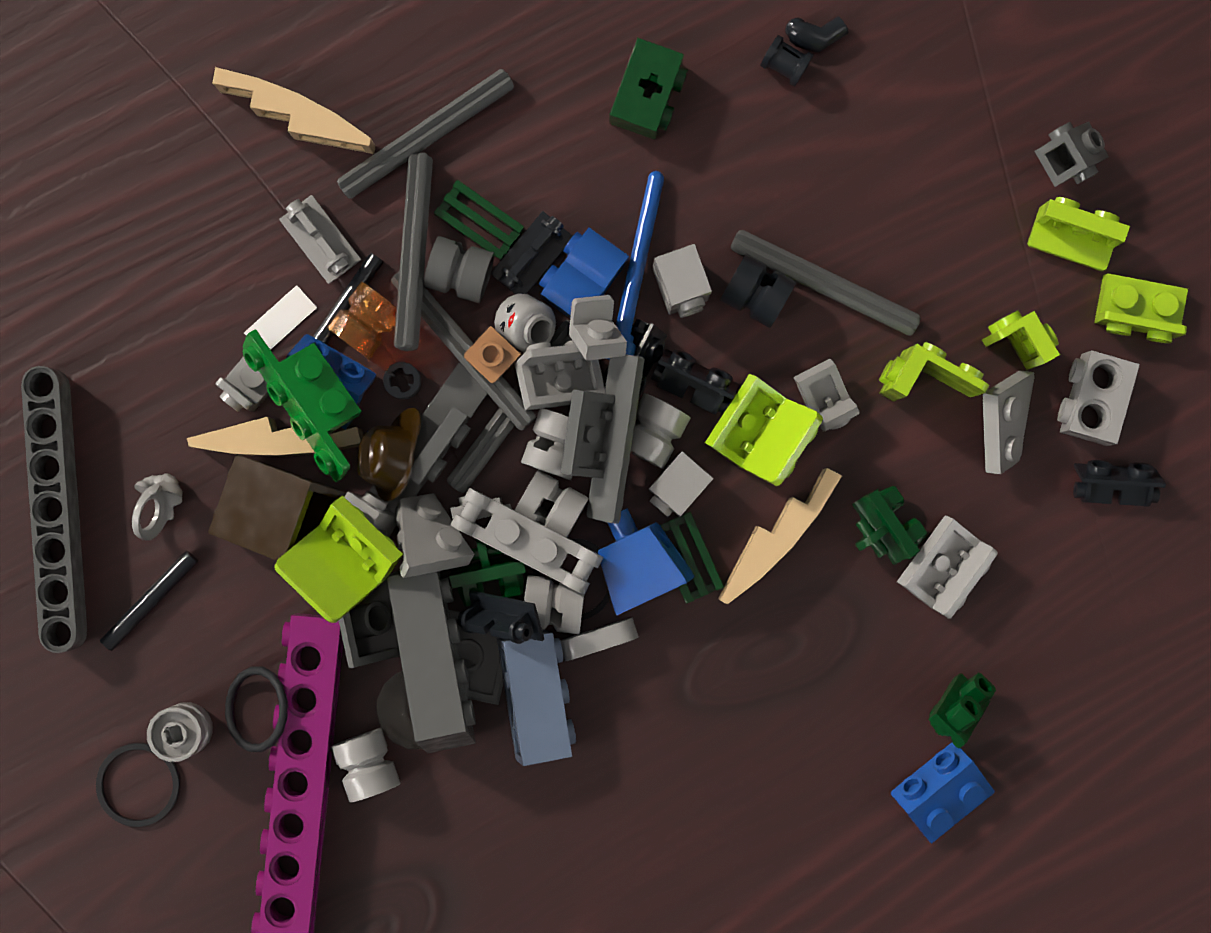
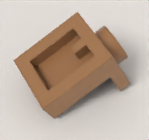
[464,326,522,384]

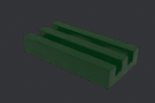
[434,180,525,261]
[660,512,724,604]

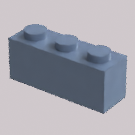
[497,630,576,766]

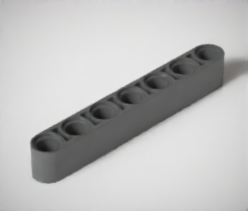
[21,366,87,653]

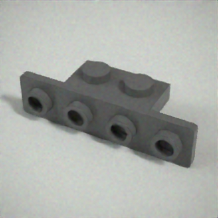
[561,354,644,524]
[369,362,488,514]

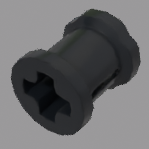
[760,35,814,87]

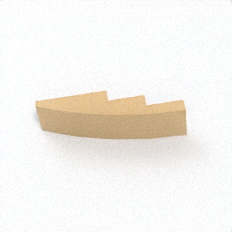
[212,67,376,154]
[187,417,363,457]
[718,468,842,604]

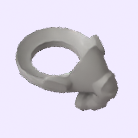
[132,473,183,540]

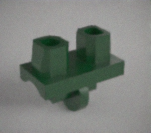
[852,486,928,565]
[449,539,526,606]
[928,672,996,749]

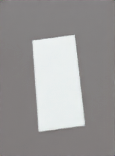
[244,285,317,350]

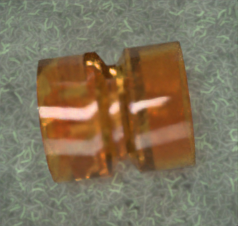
[326,282,397,360]

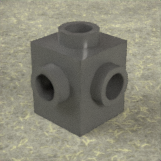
[1035,121,1109,187]

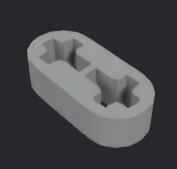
[560,617,639,661]

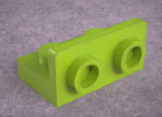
[1094,273,1188,343]

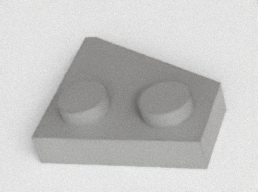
[983,371,1034,474]
[395,493,474,578]

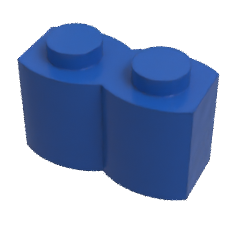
[539,228,629,318]

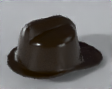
[357,408,422,501]

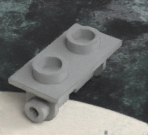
[279,195,361,284]

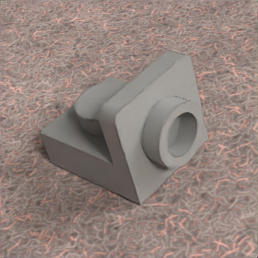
[569,295,627,361]
[215,356,269,412]

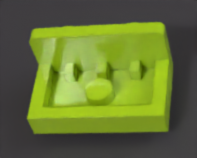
[1027,197,1130,271]
[982,310,1060,370]

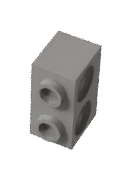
[652,244,712,318]
[1057,350,1140,446]

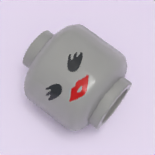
[494,294,556,353]

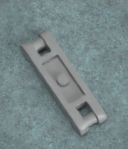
[450,488,604,595]

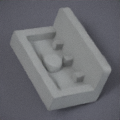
[514,340,605,411]
[897,515,998,619]

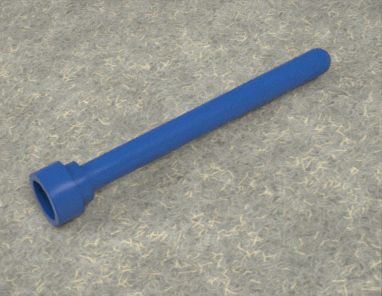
[605,171,664,360]

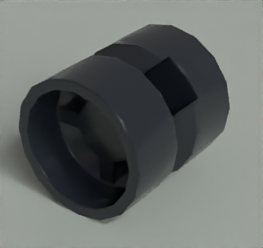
[720,253,797,328]

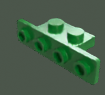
[243,329,361,482]

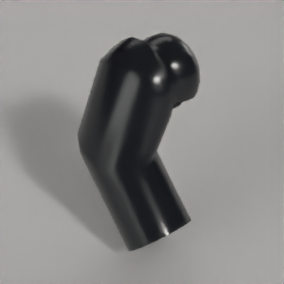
[785,16,849,53]

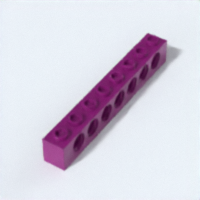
[251,613,344,933]

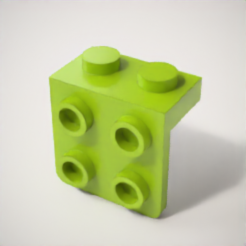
[879,342,990,401]
[705,374,823,486]
[275,496,403,623]

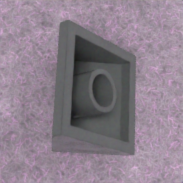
[339,571,400,668]

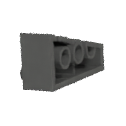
[387,571,476,753]

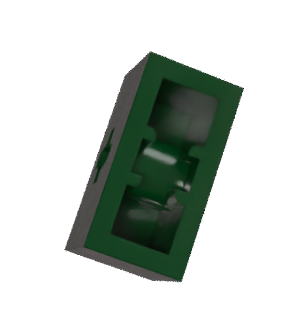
[609,37,688,140]

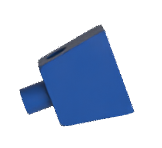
[598,508,695,615]

